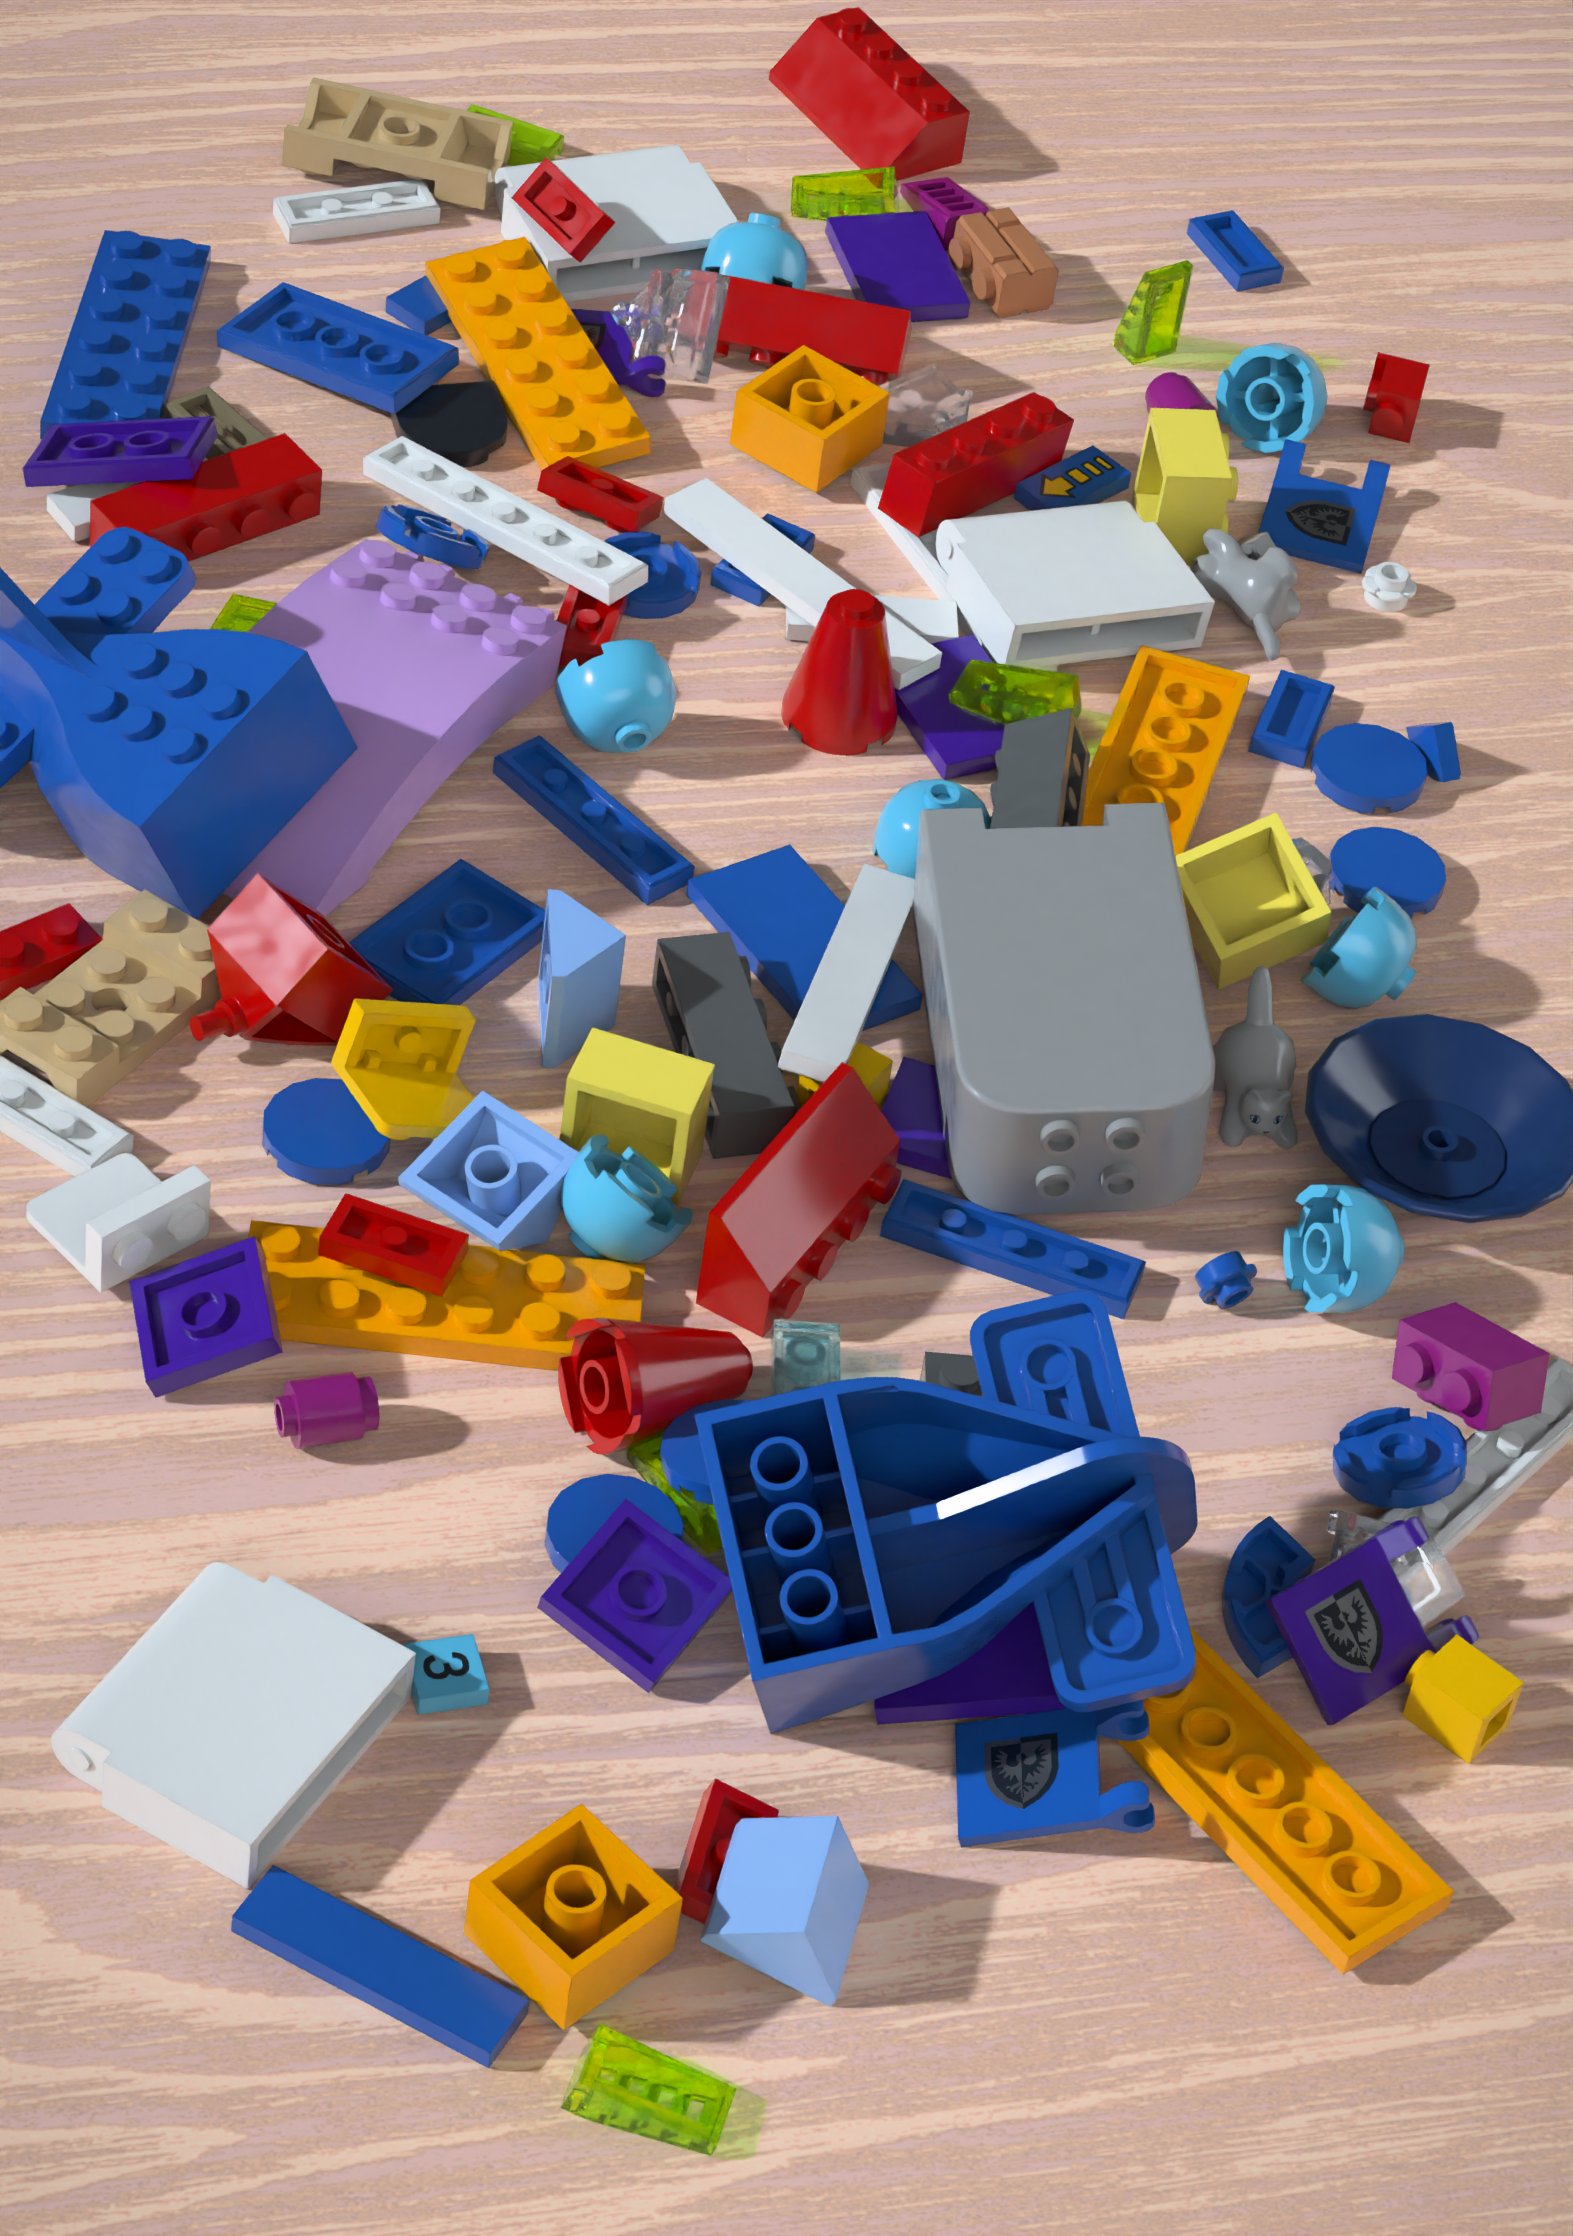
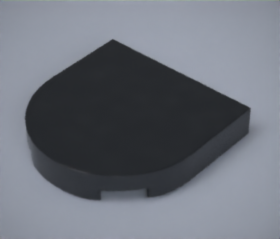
[389,381,508,468]

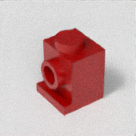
[1363,352,1430,443]

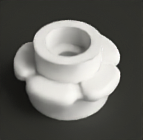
[1362,562,1417,612]

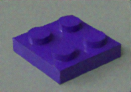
[129,1236,283,1398]
[537,1498,733,1693]

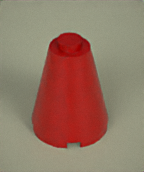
[781,589,898,756]
[558,1317,753,1455]

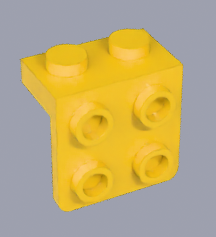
[331,998,476,1140]

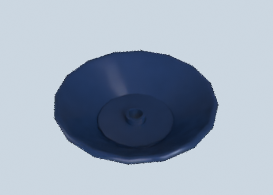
[1305,1014,1573,1223]

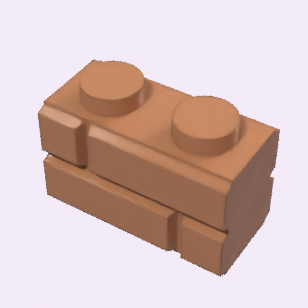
[949,207,1059,318]

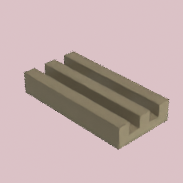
[163,386,268,460]

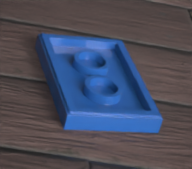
[349,859,545,1005]

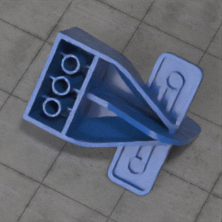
[0,527,358,920]
[694,1290,1198,1734]

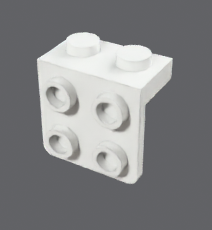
[26,1153,211,1293]

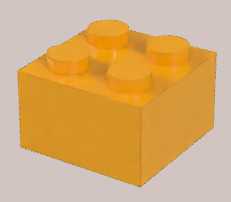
[730,345,890,493]
[464,1803,683,2030]

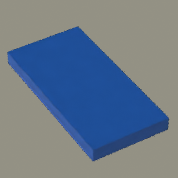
[217,282,459,414]
[686,844,923,1031]

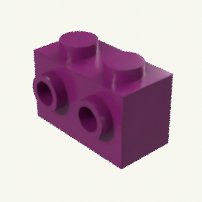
[1392,1302,1550,1431]

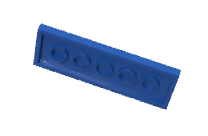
[40,230,211,439]

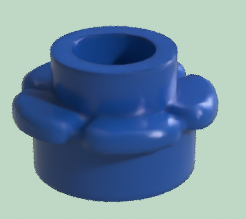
[1195,1251,1257,1309]

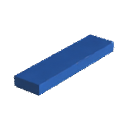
[493,735,695,905]
[880,1179,1146,1320]
[231,1865,529,2068]

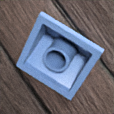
[538,889,626,1068]
[398,1091,578,1251]
[700,1816,869,2007]

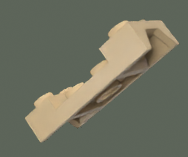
[282,77,513,210]
[0,889,222,1108]

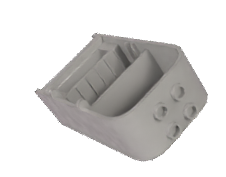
[913,803,1216,1215]

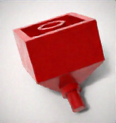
[189,873,393,1046]

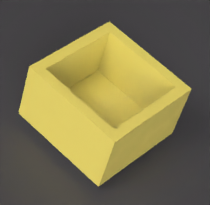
[1132,408,1238,566]
[1175,812,1332,990]
[560,1027,715,1206]

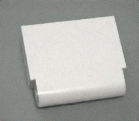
[494,144,739,302]
[936,501,1215,671]
[51,1562,416,1889]

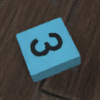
[404,1634,489,1715]

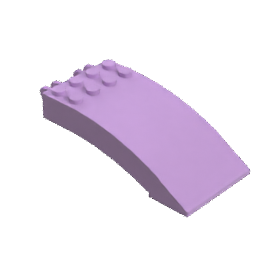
[222,538,567,916]

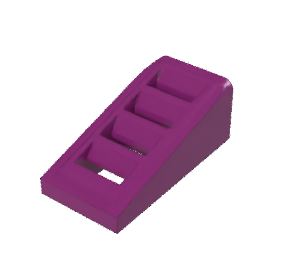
[900,177,990,251]

